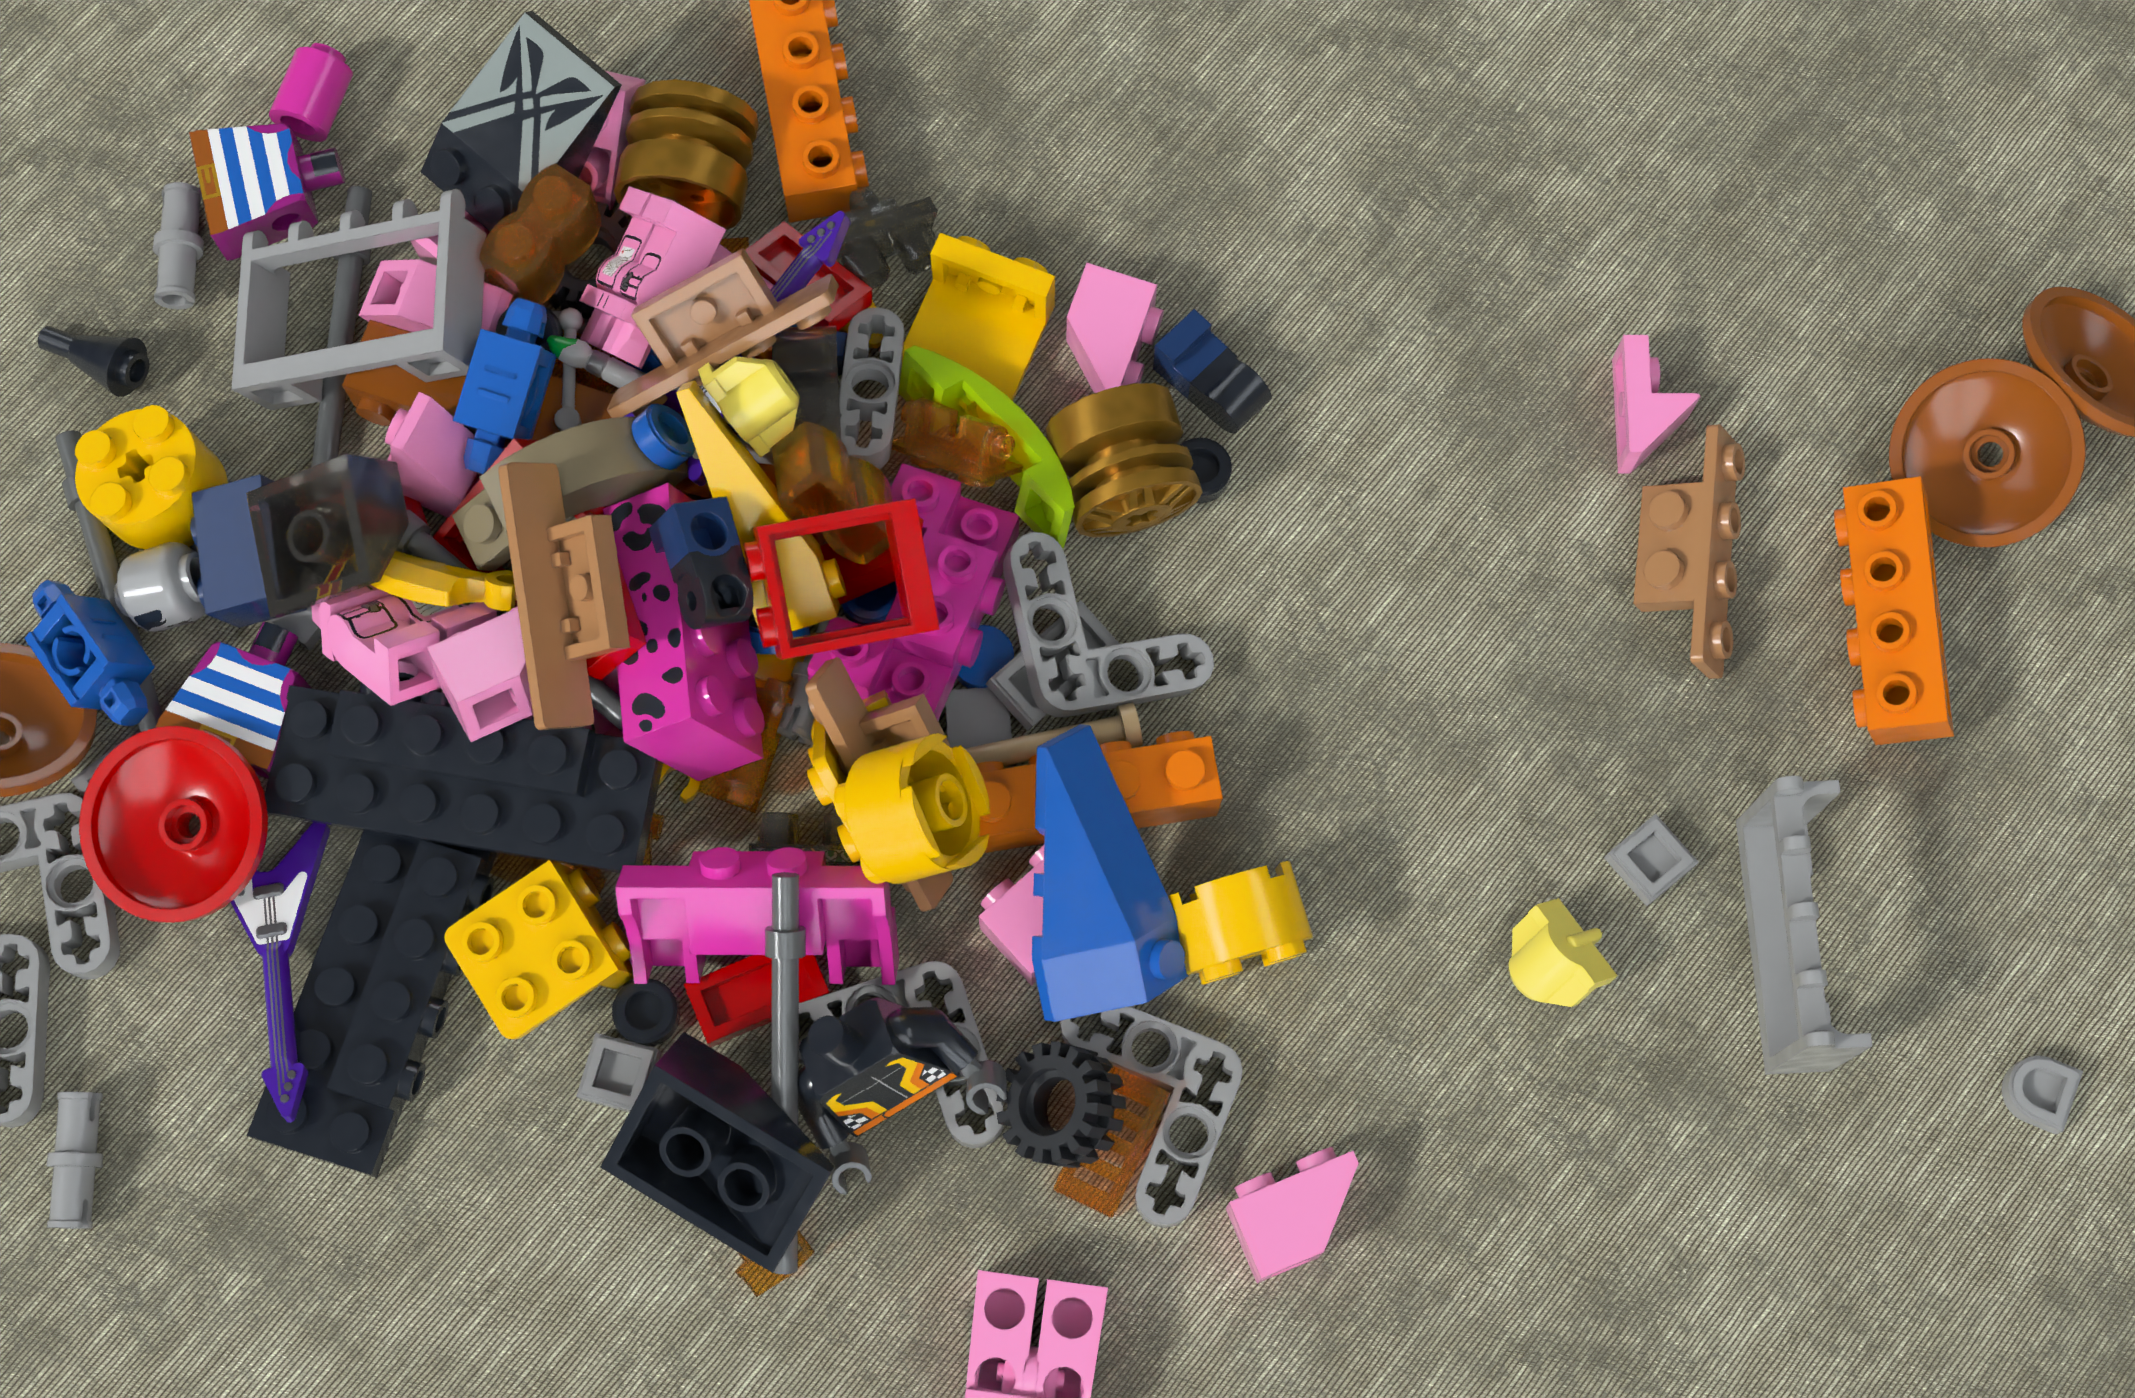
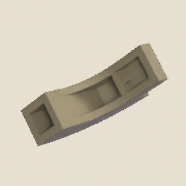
[452,417,688,571]

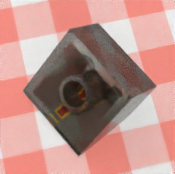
[246,454,409,618]

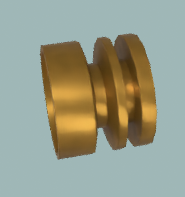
[614,79,759,230]
[1045,383,1203,538]

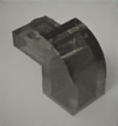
[772,326,842,448]

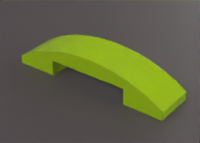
[899,345,1075,548]

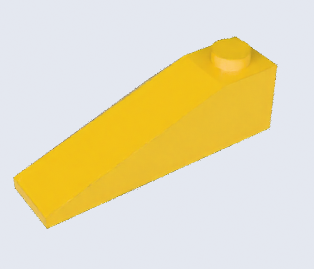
[676,380,847,631]

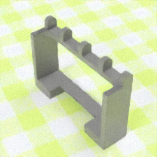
[231,189,486,410]
[1736,776,1872,1075]

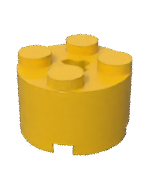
[75,405,228,549]
[834,733,990,884]
[1168,861,1313,985]

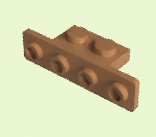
[607,248,838,418]
[1633,424,1745,679]
[498,462,630,730]
[805,657,953,912]

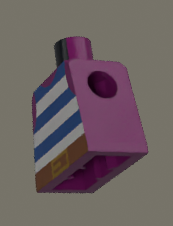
[189,123,345,261]
[155,622,311,779]

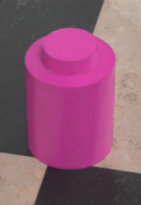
[269,43,353,142]

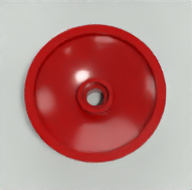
[79,726,268,923]

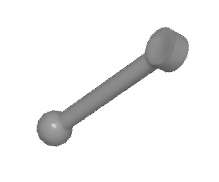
[554,308,583,431]

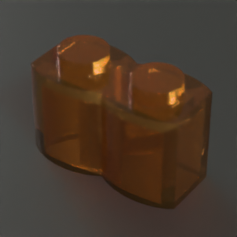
[479,164,602,305]
[772,421,893,565]

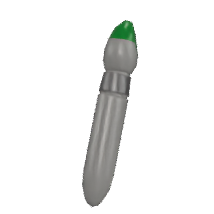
[547,335,646,388]

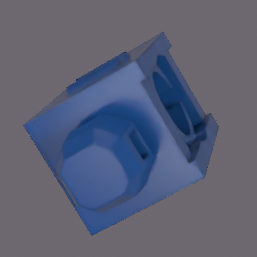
[453,298,557,474]
[24,580,155,726]

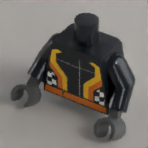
[798,997,1007,1195]

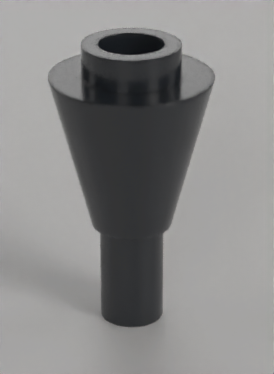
[38,326,150,397]

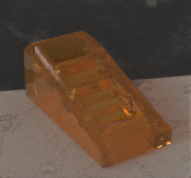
[1053,1066,1170,1219]

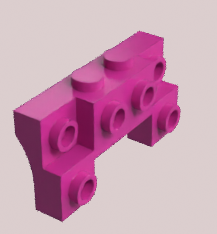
[807,463,1020,720]
[615,847,899,985]

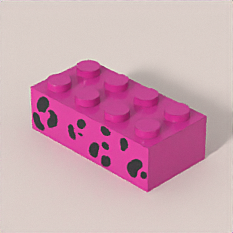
[603,483,765,781]

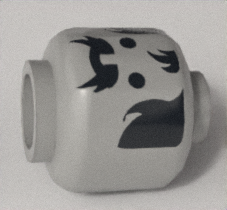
[114,542,205,632]

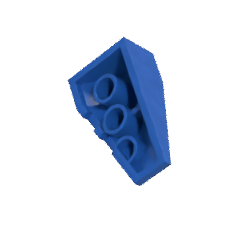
[1032,724,1188,1022]

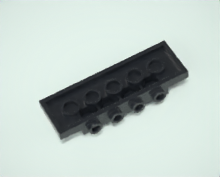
[265,682,663,873]
[246,831,497,1178]

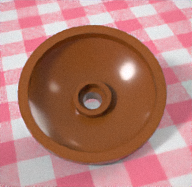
[2022,287,2135,438]
[1889,358,2086,547]
[0,643,97,797]

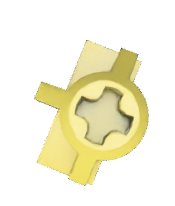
[698,356,800,458]
[1509,898,1617,1007]

